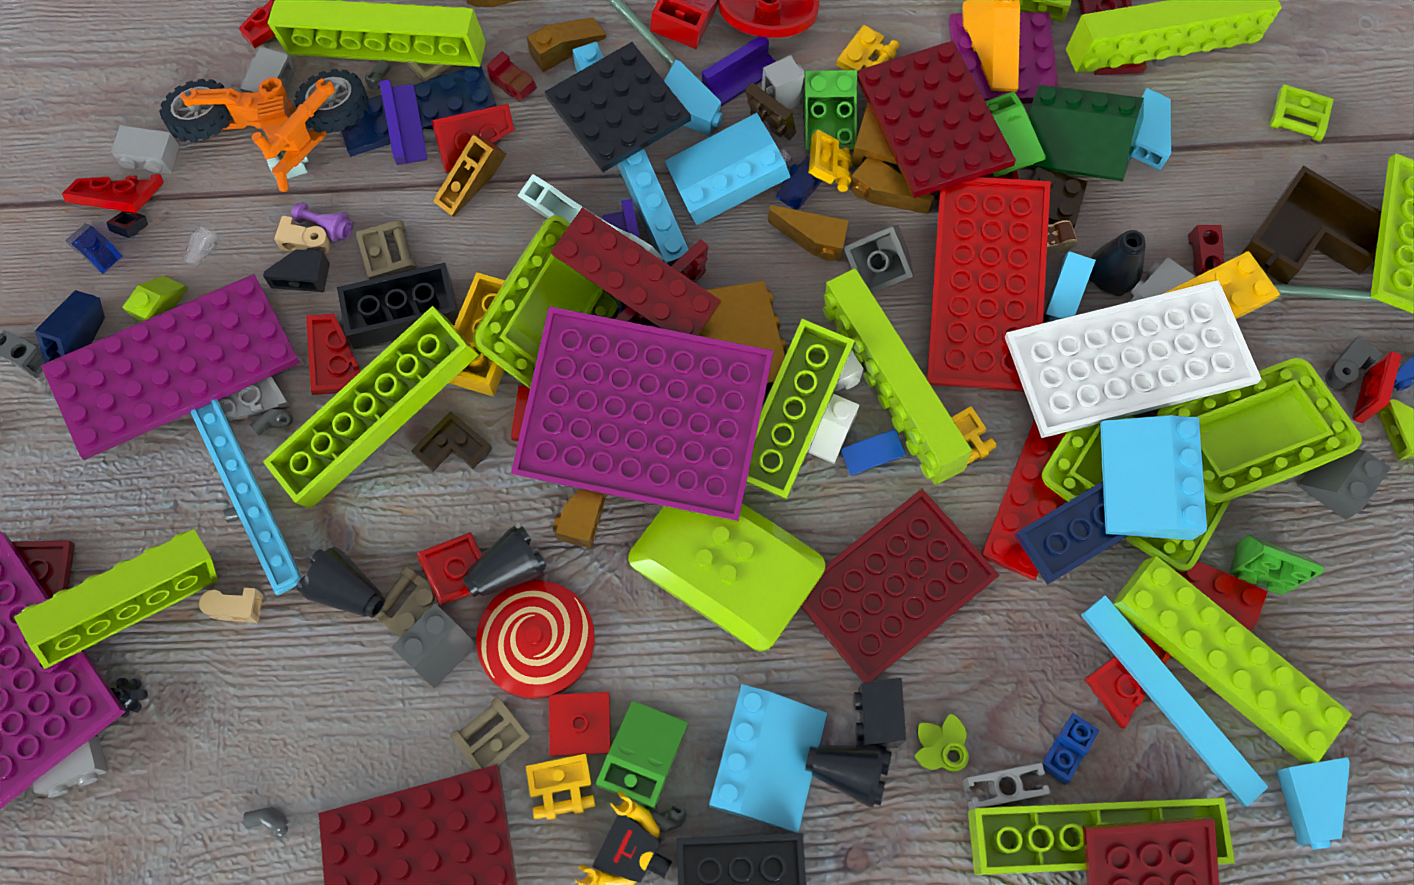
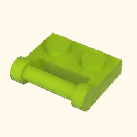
[1269,84,1334,142]

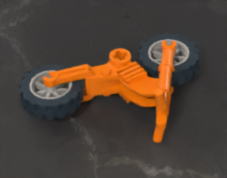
[159,69,369,192]

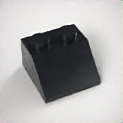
[853,678,906,748]

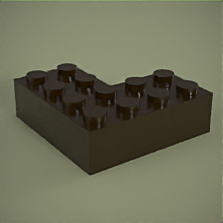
[1241,165,1382,284]

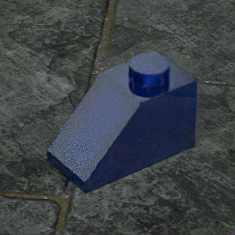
[65,223,122,274]

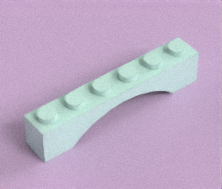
[518,174,664,260]

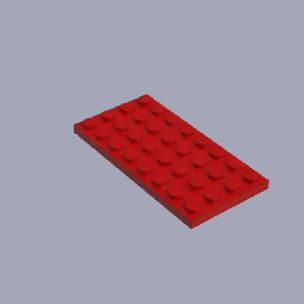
[926,177,1051,392]

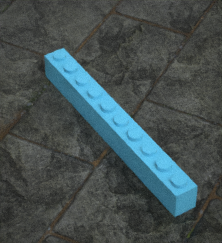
[572,42,689,266]

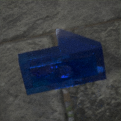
[776,156,823,210]

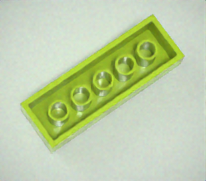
[746,319,855,501]
[13,529,218,669]

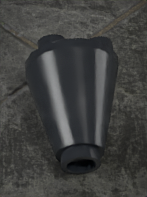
[1089,230,1146,296]
[462,526,547,598]
[296,547,385,618]
[805,745,892,808]

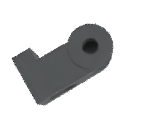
[0,330,45,378]
[1325,336,1382,390]

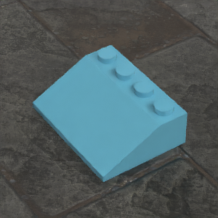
[665,113,791,226]
[1100,415,1207,540]
[709,684,827,833]

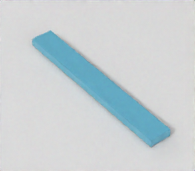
[190,399,302,596]
[1081,595,1268,807]

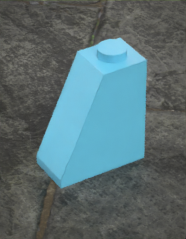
[664,60,723,136]
[1131,88,1171,171]
[1043,251,1096,322]
[1277,757,1350,850]

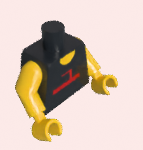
[575,791,672,885]

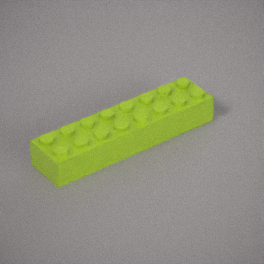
[268,0,486,67]
[1066,0,1282,73]
[823,268,972,486]
[263,306,479,509]
[1112,556,1352,762]
[968,798,1235,875]

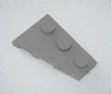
[219,376,290,421]

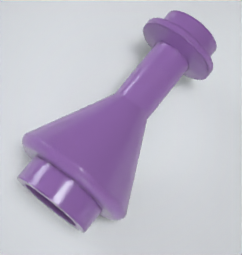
[291,202,353,242]

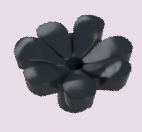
[110,678,148,717]

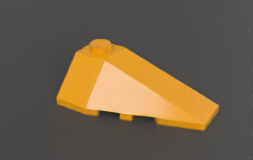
[962,0,1020,92]

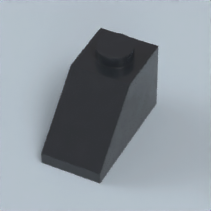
[263,248,330,292]

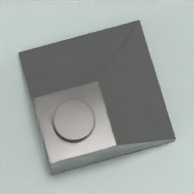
[843,225,914,293]

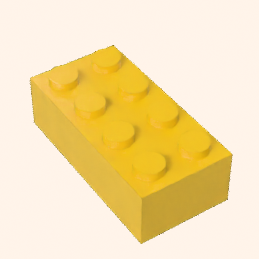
[449,272,505,397]

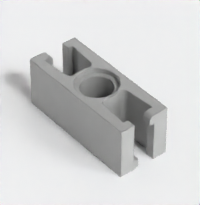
[962,763,1050,810]

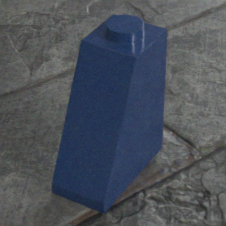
[35,290,105,363]

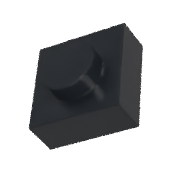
[106,211,148,238]

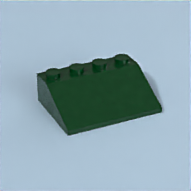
[1025,85,1144,182]

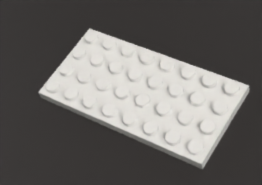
[1005,280,1261,438]

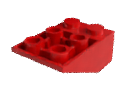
[650,0,719,49]

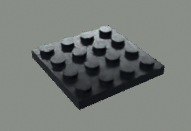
[545,42,691,172]

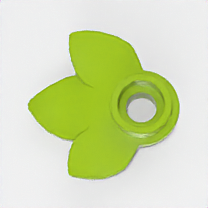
[914,714,969,772]

